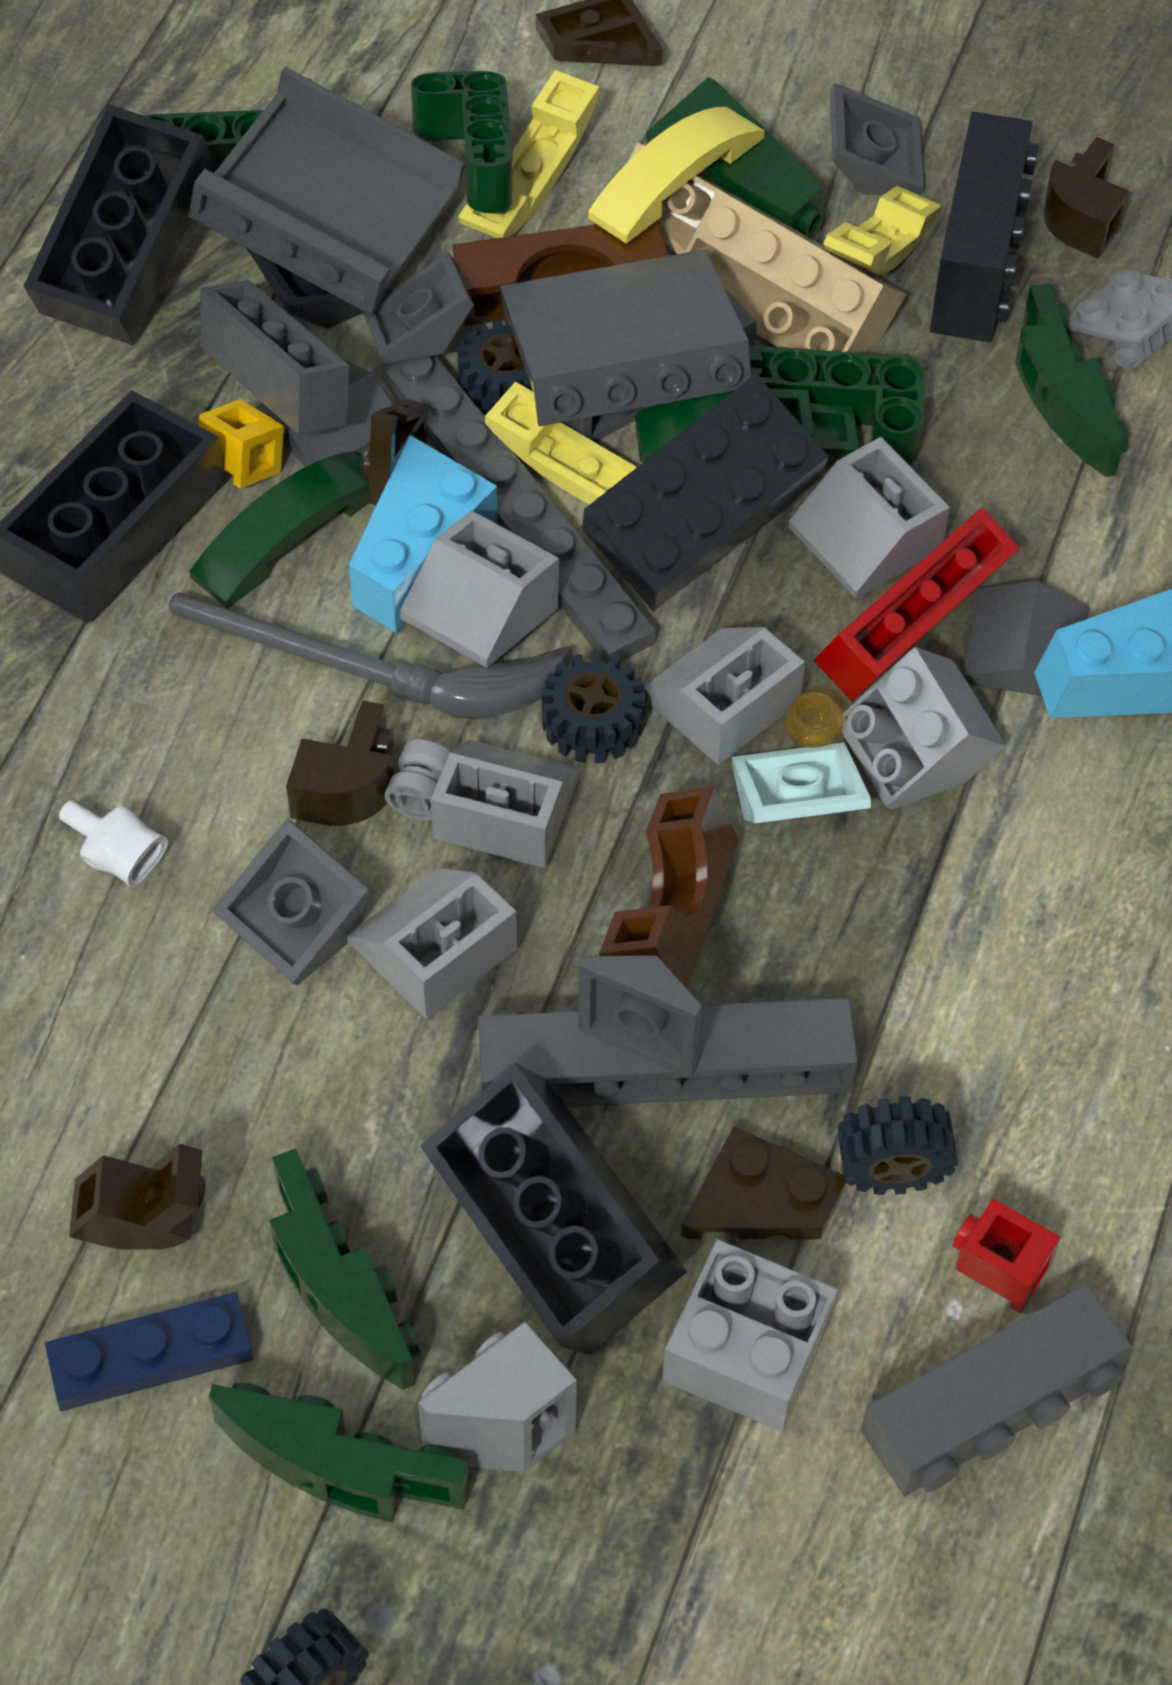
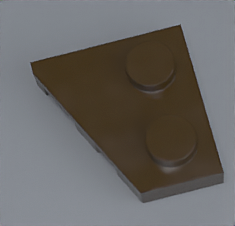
[536,0,662,65]
[363,399,429,505]
[681,1126,847,1239]

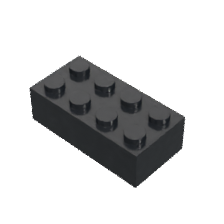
[23,104,216,346]
[929,111,1039,343]
[582,374,829,612]
[0,390,225,623]
[420,1063,688,1355]

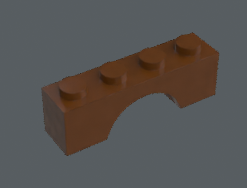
[453,220,668,326]
[599,786,739,988]

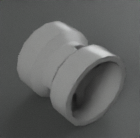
[384,740,450,821]

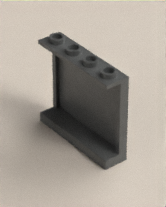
[188,66,465,315]
[500,249,751,426]

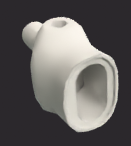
[59,800,168,888]

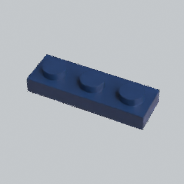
[44,1292,253,1411]

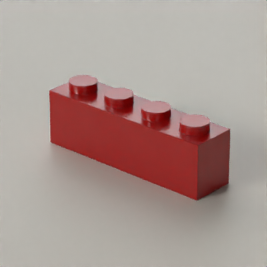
[813,507,1020,702]

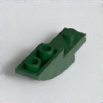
[1015,283,1128,477]
[635,389,859,462]
[269,1148,421,1390]
[209,1382,470,1522]

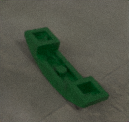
[189,451,369,609]

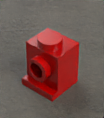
[952,1198,1061,1314]

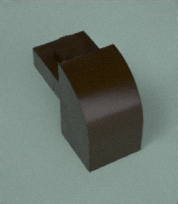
[1043,137,1129,259]
[286,700,394,826]
[69,1144,206,1250]

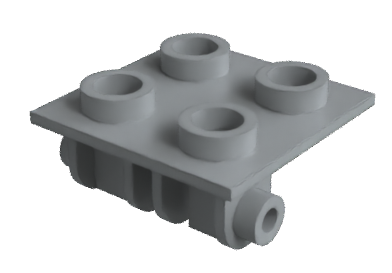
[1067,270,1172,369]

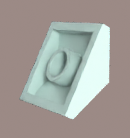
[732,742,871,824]

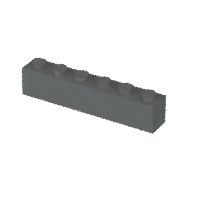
[478,995,858,1107]

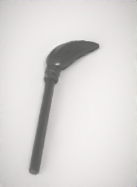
[169,593,573,719]

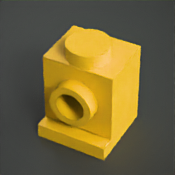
[199,399,284,489]

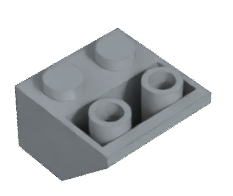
[789,437,950,599]
[400,510,559,668]
[644,627,805,765]
[835,647,1007,810]
[431,740,580,868]
[347,868,517,1020]
[662,1239,838,1432]
[418,1322,577,1472]

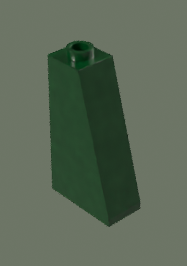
[646,77,824,238]

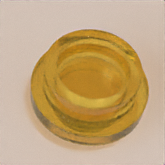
[785,692,843,748]

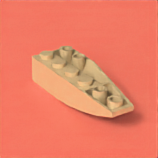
[627,142,906,353]

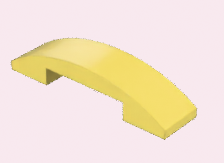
[458,70,600,238]
[588,107,765,244]
[823,186,942,275]
[485,381,637,504]

